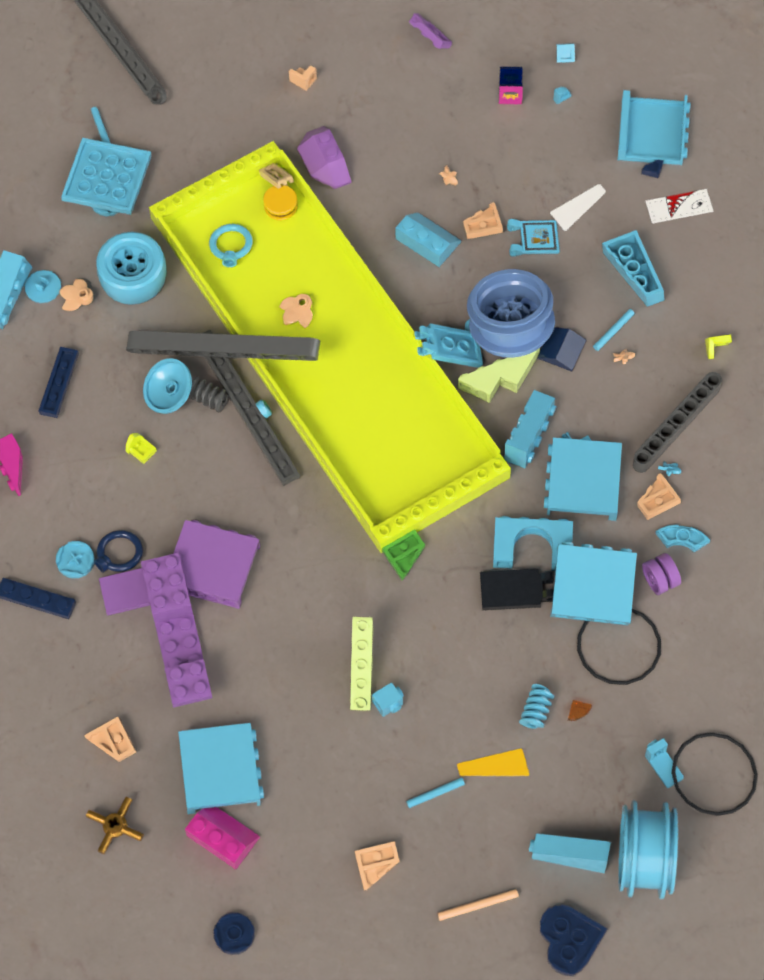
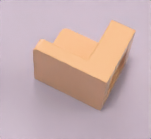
[289,65,317,91]

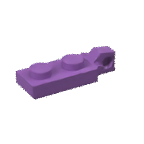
[409,13,452,49]

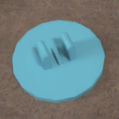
[25,270,61,303]

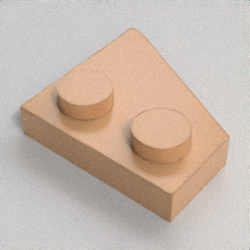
[463,202,503,239]
[637,473,681,520]
[84,717,136,762]
[355,841,399,891]

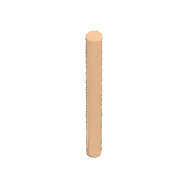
[437,889,518,921]

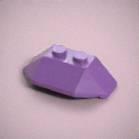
[297,126,351,189]

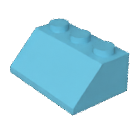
[395,212,461,267]

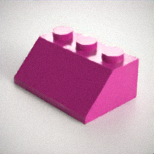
[185,807,260,870]

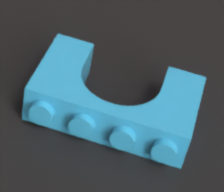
[493,516,573,571]

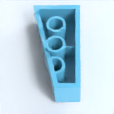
[602,230,665,307]
[0,250,32,329]
[504,390,557,468]

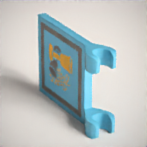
[507,219,559,256]

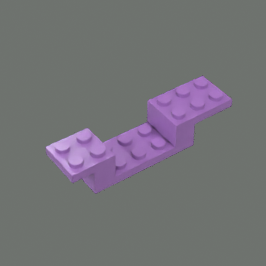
[141,553,212,708]

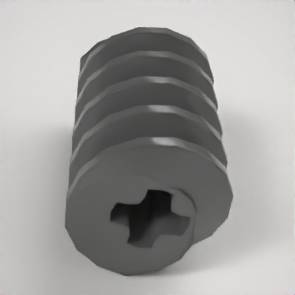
[189,376,229,413]

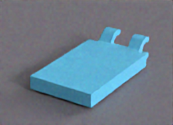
[414,324,483,368]

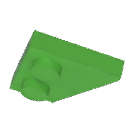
[382,529,425,580]

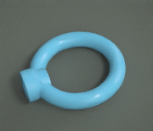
[209,224,253,267]

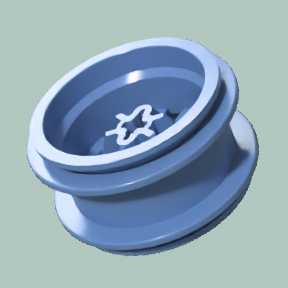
[467,269,555,358]

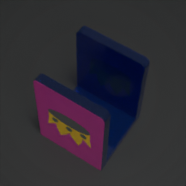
[499,67,523,104]

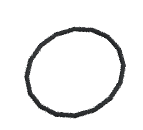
[577,609,661,685]
[672,732,758,816]

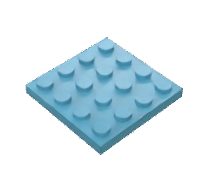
[61,138,152,215]

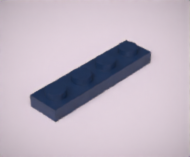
[38,347,79,418]
[0,578,76,620]

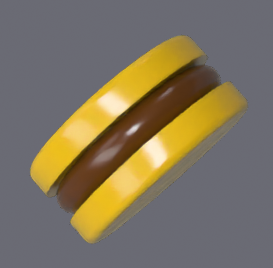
[263,185,298,220]

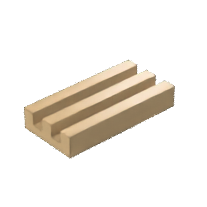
[259,163,293,189]

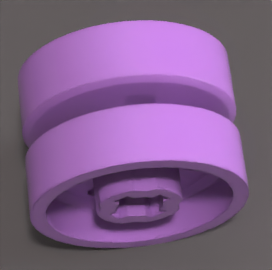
[642,553,681,595]

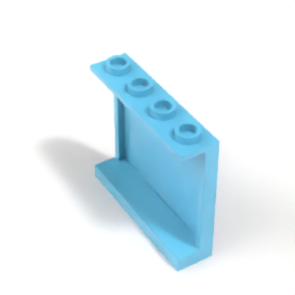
[618,90,690,165]
[544,438,622,521]
[550,542,637,626]
[178,723,264,814]

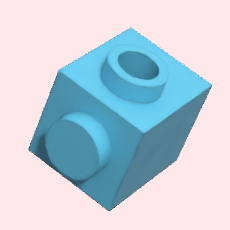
[372,682,404,717]

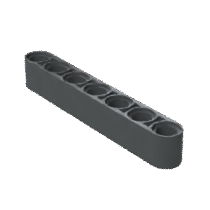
[633,372,722,473]

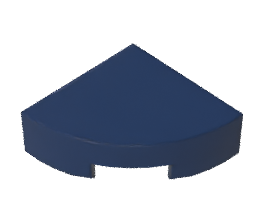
[641,160,664,179]

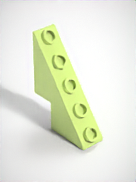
[458,348,540,403]
[350,617,373,711]

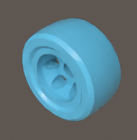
[96,232,167,305]

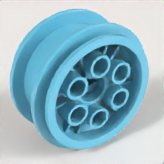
[618,800,678,899]

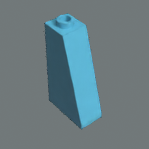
[529,833,611,873]

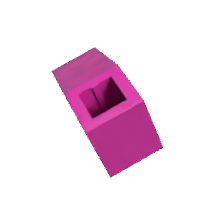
[0,433,23,496]

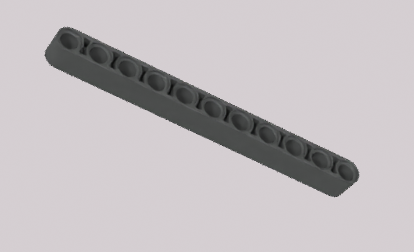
[126,331,321,361]

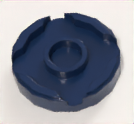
[213,913,255,955]

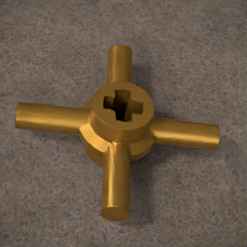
[86,797,144,854]

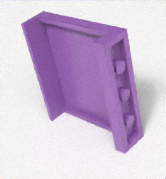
[173,520,260,609]

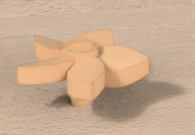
[439,165,458,185]
[613,349,635,364]

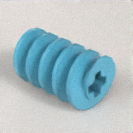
[519,684,554,729]

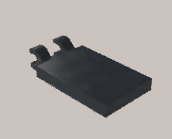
[480,569,554,611]

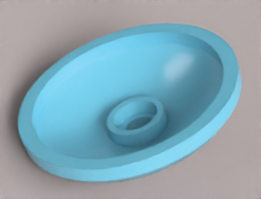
[143,358,192,414]

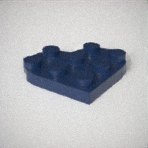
[540,905,607,977]

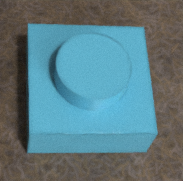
[556,43,575,63]

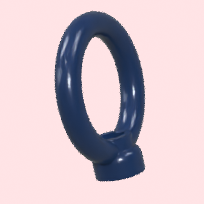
[94,530,143,573]

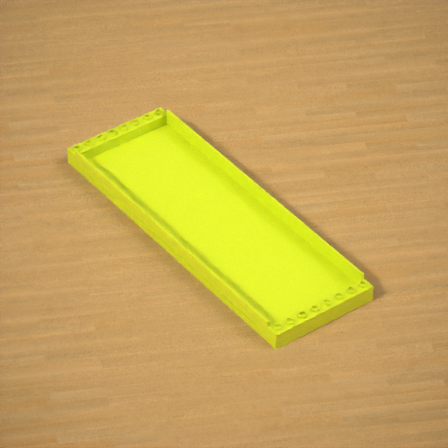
[149,141,511,553]

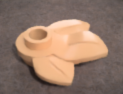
[59,279,93,311]
[280,294,313,328]

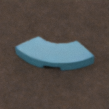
[655,525,710,552]

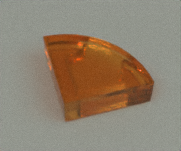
[568,700,592,721]

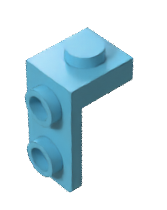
[645,738,684,788]

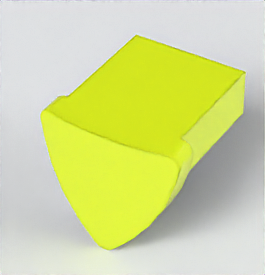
[705,335,732,359]
[126,433,157,464]

